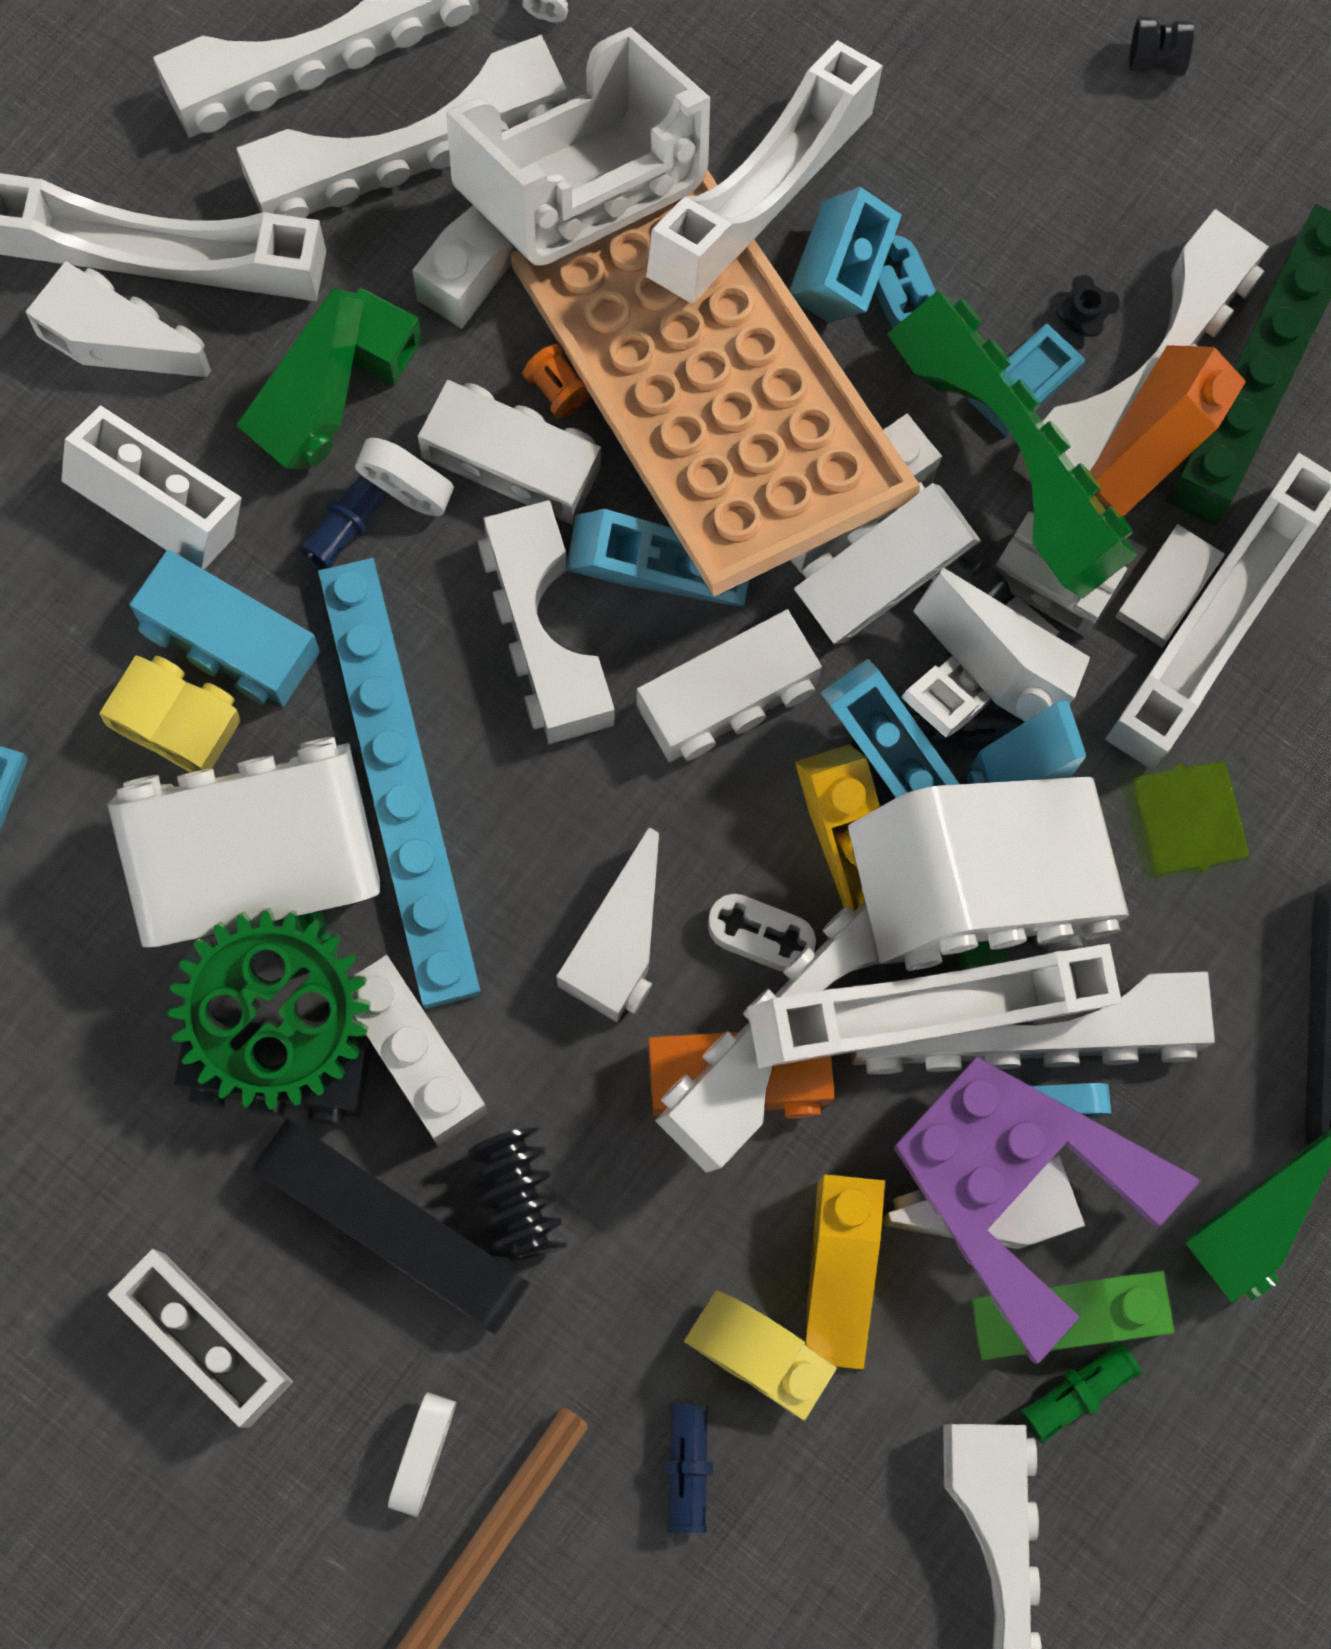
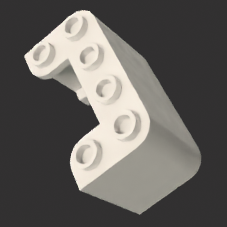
[446,27,710,266]
[107,737,380,947]
[848,777,1129,971]

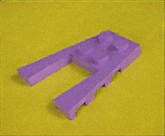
[893,1057,1200,1364]

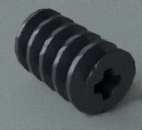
[467,1127,567,1262]

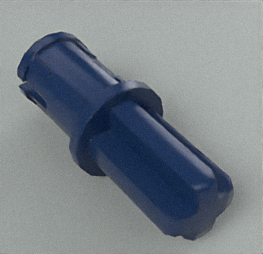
[299,475,388,569]

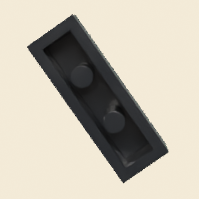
[174,1016,372,1125]

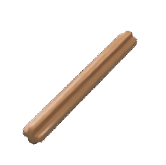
[396,1408,588,1649]

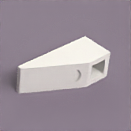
[25,261,211,377]
[882,1156,1085,1249]

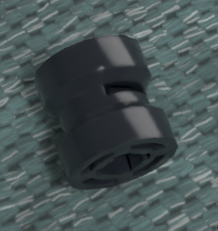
[1129,16,1194,77]

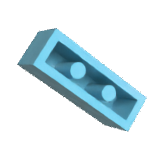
[129,549,320,708]
[821,659,960,798]

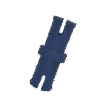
[664,1403,713,1533]

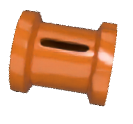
[521,343,591,419]

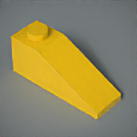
[804,1174,885,1370]

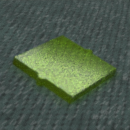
[1132,761,1250,875]

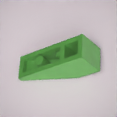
[971,1271,1175,1360]

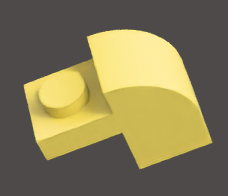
[684,1289,837,1421]

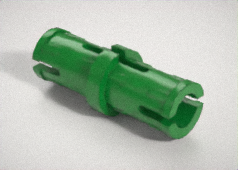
[1020,1342,1142,1444]

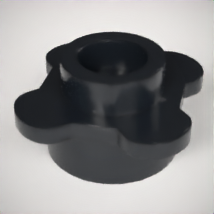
[1055,275,1120,337]

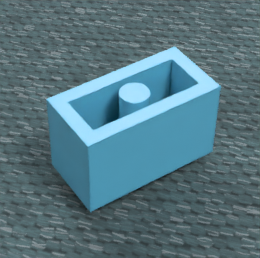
[789,187,902,323]

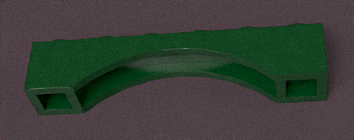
[1165,203,1331,526]

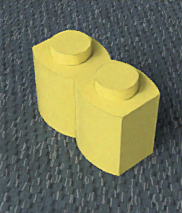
[99,655,241,772]

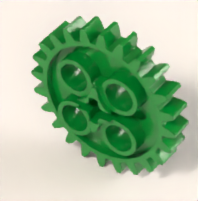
[167,908,371,1110]

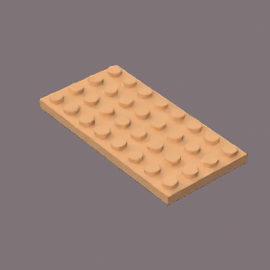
[509,170,920,597]

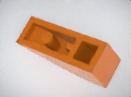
[1090,345,1246,516]

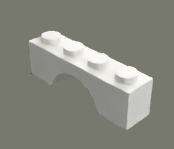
[477,500,615,744]

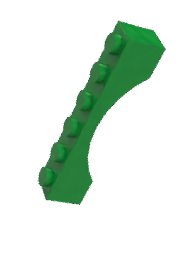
[887,290,1138,599]

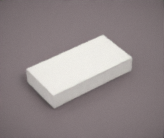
[1115,524,1225,648]

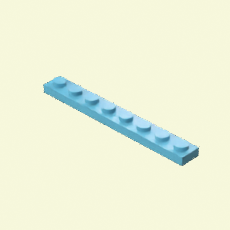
[318,558,481,1009]

